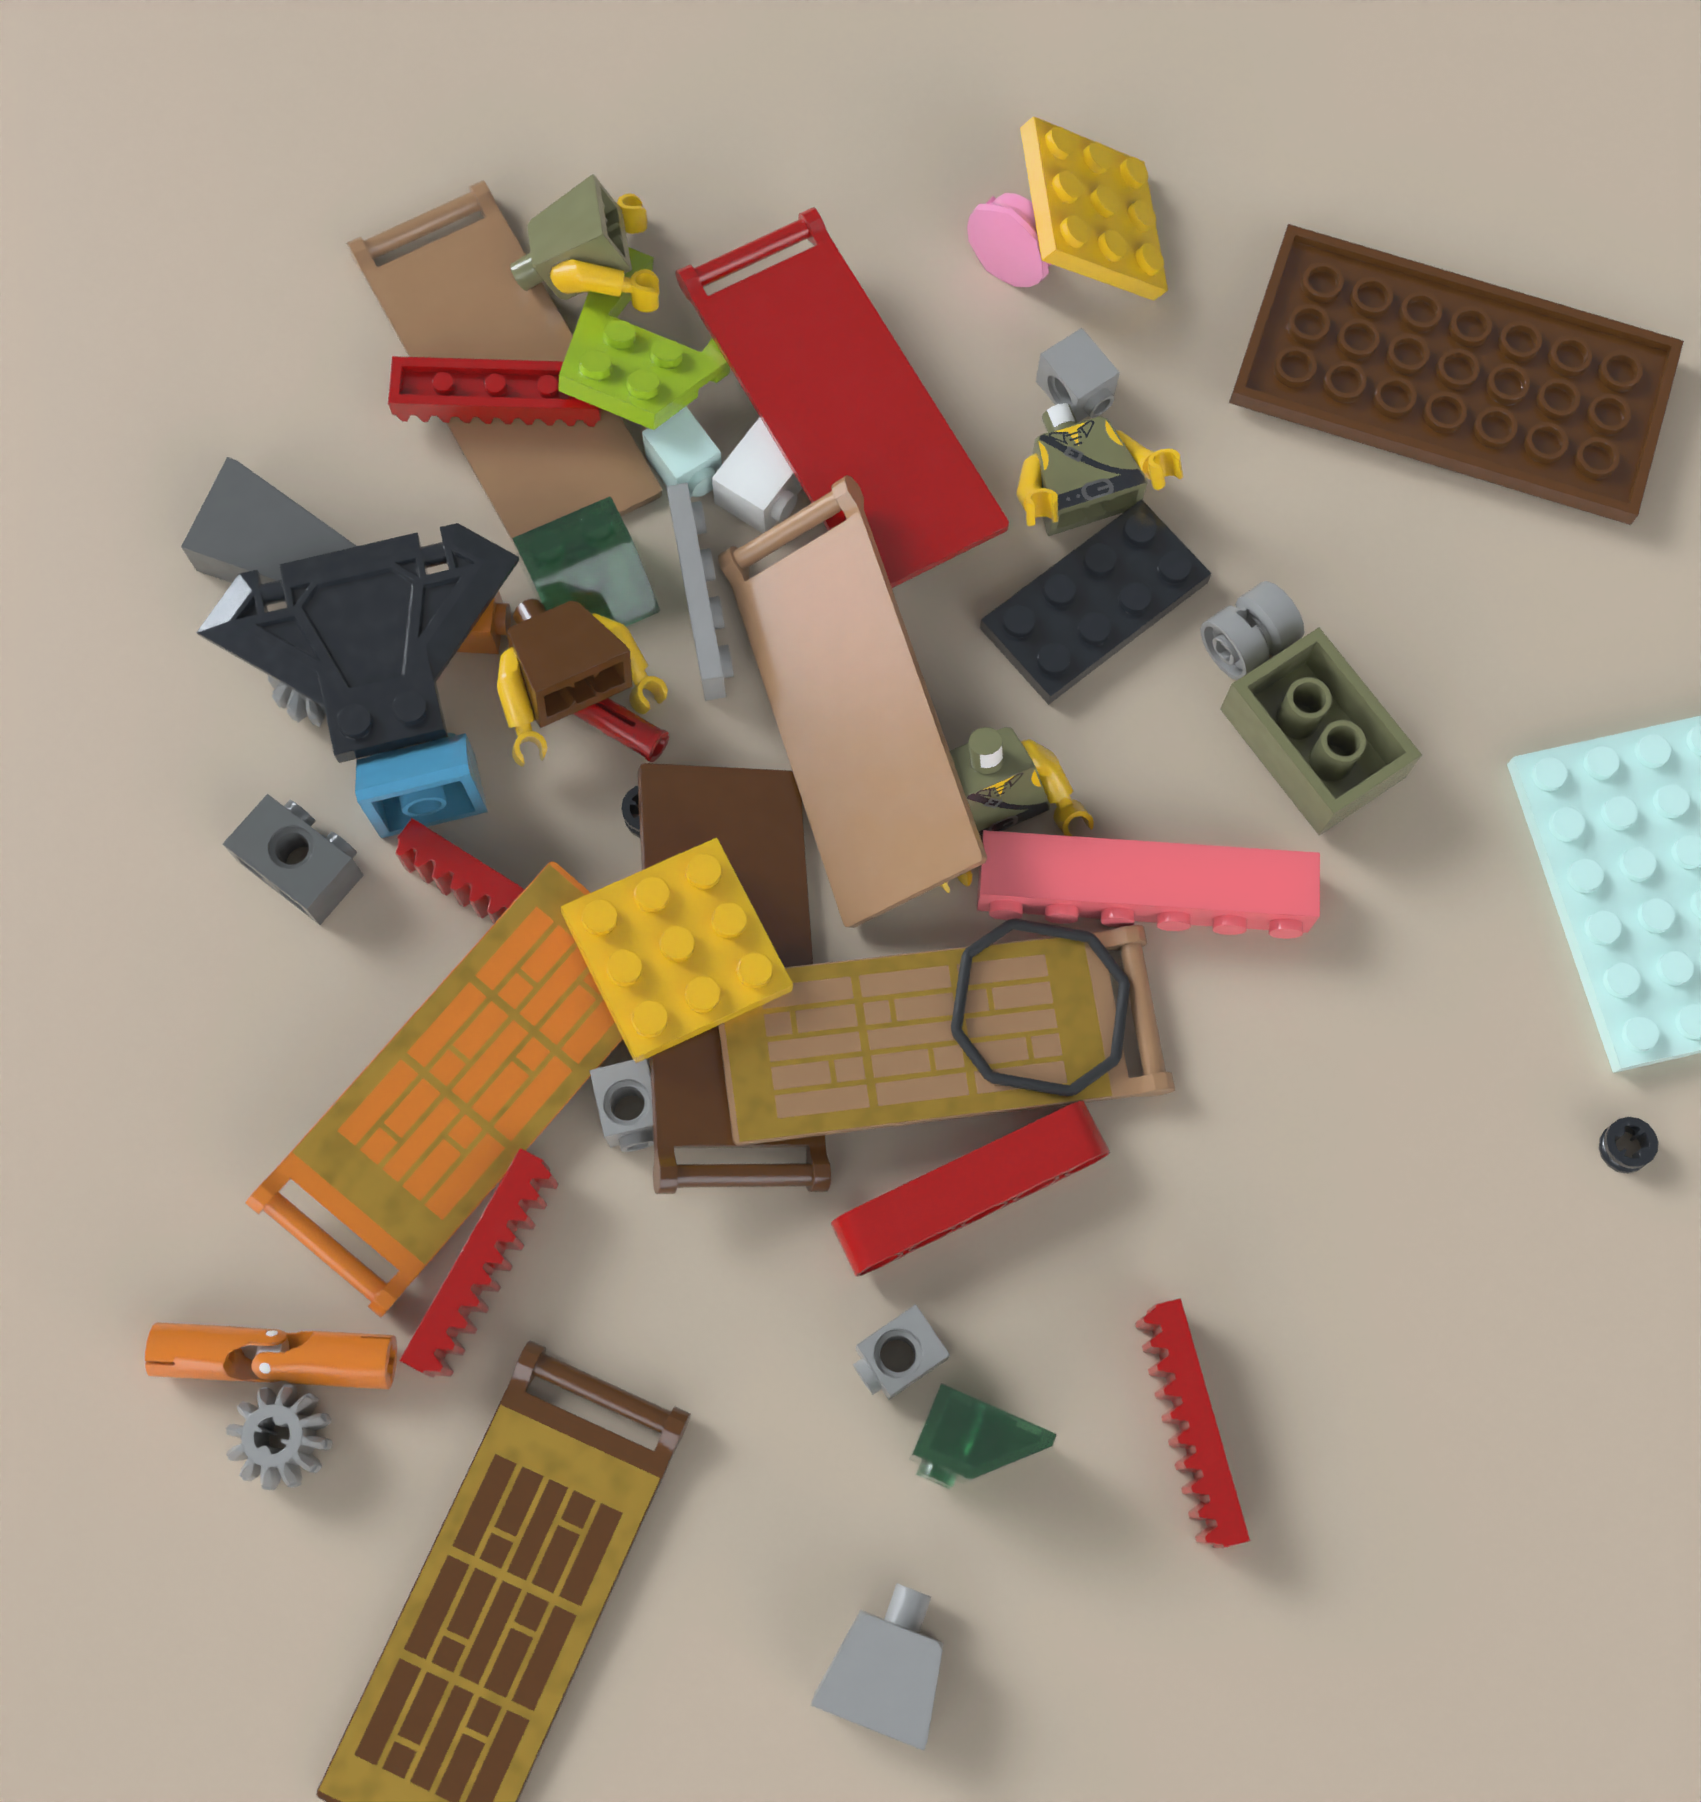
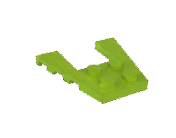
[559,247,730,430]

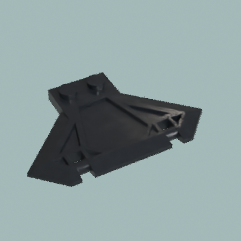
[196,523,520,763]

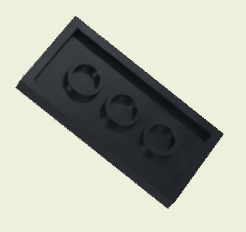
[980,499,1212,705]

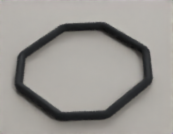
[951,918,1130,1097]

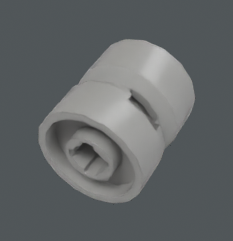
[1200,581,1305,680]

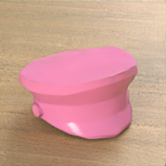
[967,193,1051,287]

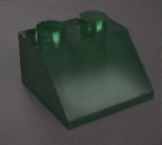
[512,496,660,627]
[909,1383,1057,1489]

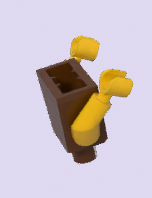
[497,598,668,767]

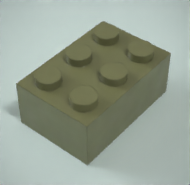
[1220,627,1422,836]

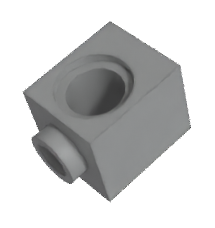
[1036,328,1120,422]
[589,1059,654,1152]
[853,1304,950,1400]

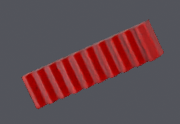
[388,356,601,427]
[395,818,525,924]
[399,1148,559,1378]
[1135,1298,1250,1548]

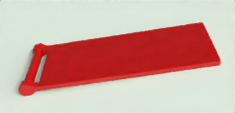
[675,207,1009,588]

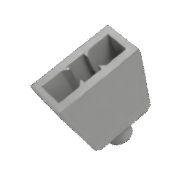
[811,1583,943,1751]

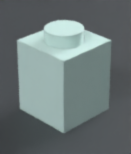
[642,406,722,498]

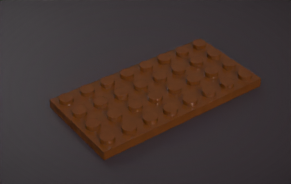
[1229,224,1684,525]

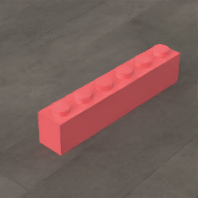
[977,830,1320,939]

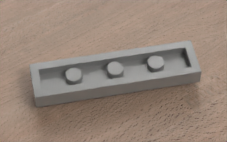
[666,483,734,701]

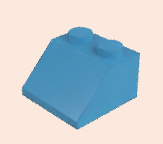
[355,733,488,838]

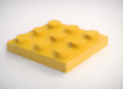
[1020,116,1168,301]
[561,838,793,1064]

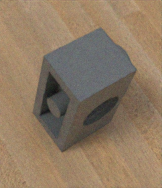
[223,794,364,925]

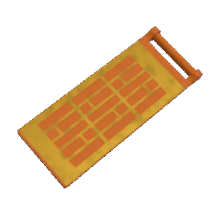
[245,861,623,1318]

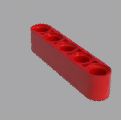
[830,1100,1111,1277]

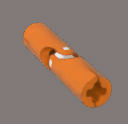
[145,1322,397,1389]

